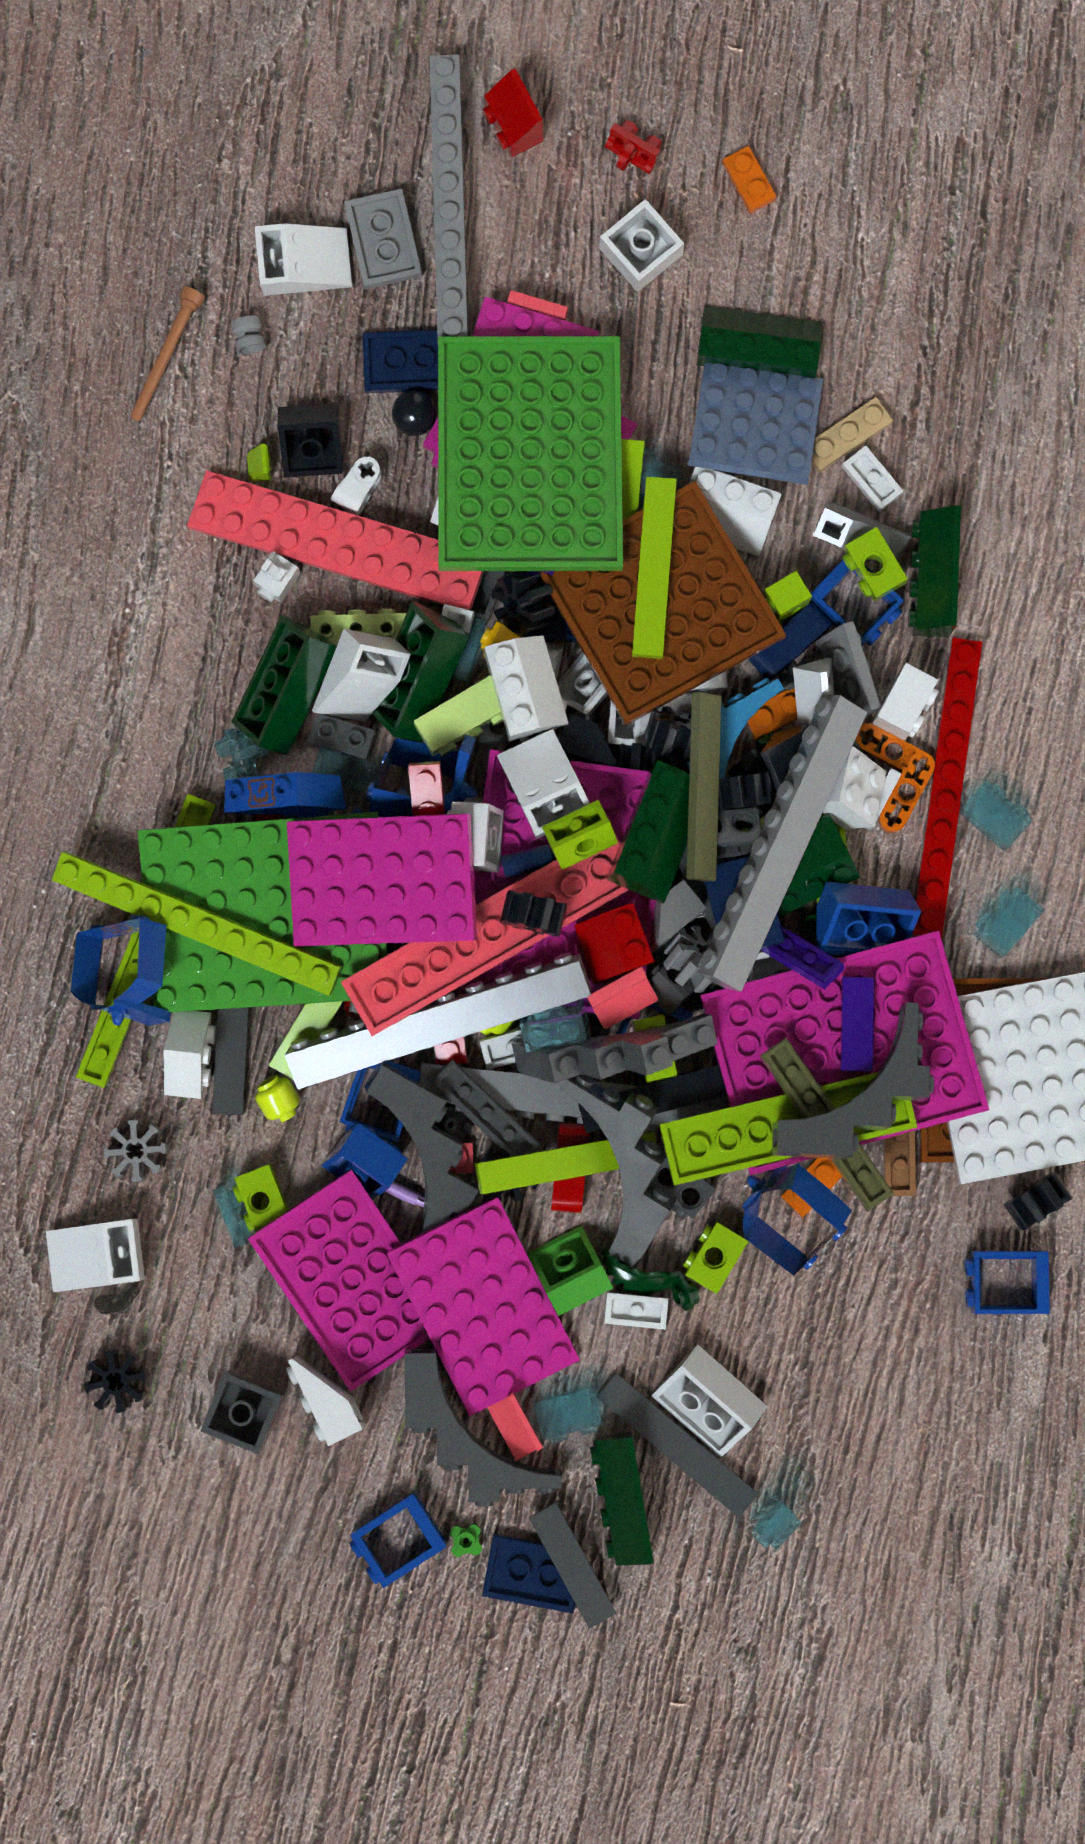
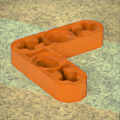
[854,723,935,833]

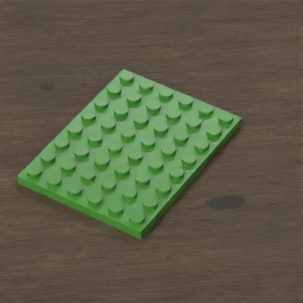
[438,336,623,571]
[137,812,390,1012]

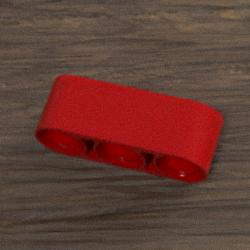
[551,1122,590,1214]

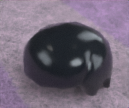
[392,390,437,436]

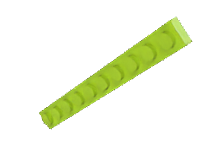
[76,794,217,1089]
[52,851,343,996]

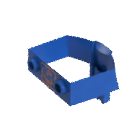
[366,734,478,817]
[224,772,346,818]
[70,915,172,1026]
[742,1163,852,1276]

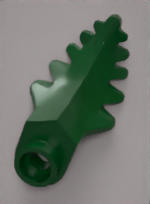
[601,1248,699,1311]

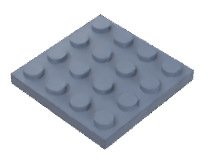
[688,363,823,485]

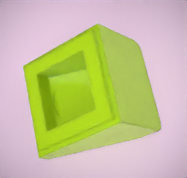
[247,444,272,482]

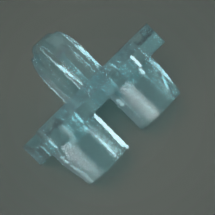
[214,729,268,780]

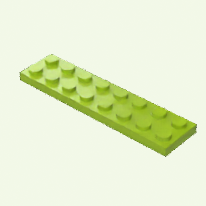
[659,1072,917,1185]

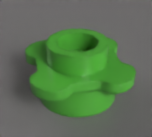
[450,1524,482,1557]

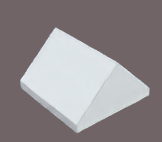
[557,652,608,716]
[793,658,835,725]

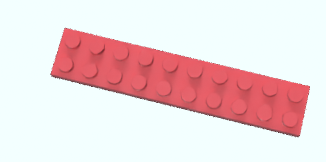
[187,470,484,610]
[341,835,629,1037]

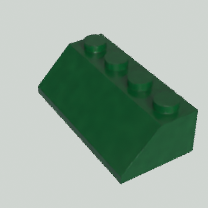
[696,306,822,378]
[908,505,961,638]
[372,601,470,741]
[231,614,337,755]
[606,760,690,904]
[735,813,860,918]
[590,1432,654,1566]

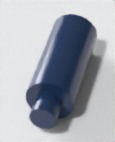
[500,844,556,878]

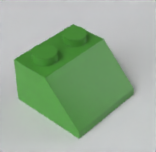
[527,1225,613,1316]

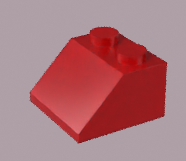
[482,68,543,157]
[574,903,654,984]

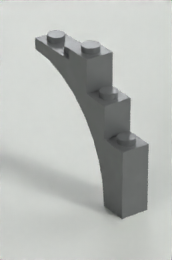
[772,1002,934,1159]
[512,1013,717,1084]
[364,1062,480,1236]
[560,1074,676,1268]
[404,1348,562,1507]

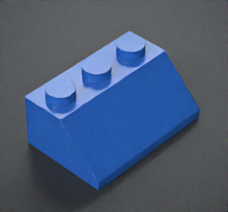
[816,882,921,956]

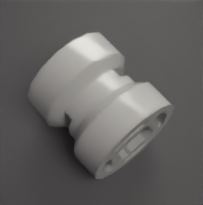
[231,315,266,355]

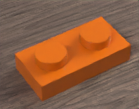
[722,146,777,214]
[746,688,798,741]
[780,1158,842,1218]

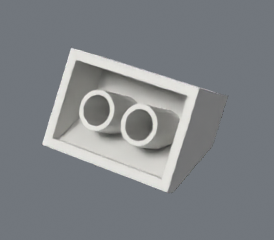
[689,467,781,557]
[484,636,569,741]
[651,1344,768,1458]

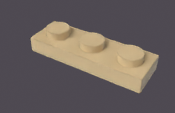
[811,397,893,473]

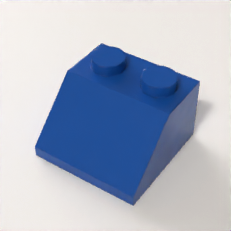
[321,1122,408,1199]

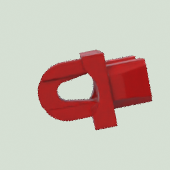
[605,120,662,174]

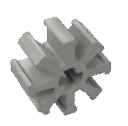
[663,926,717,993]
[104,1120,170,1182]

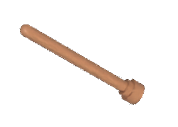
[131,286,205,421]

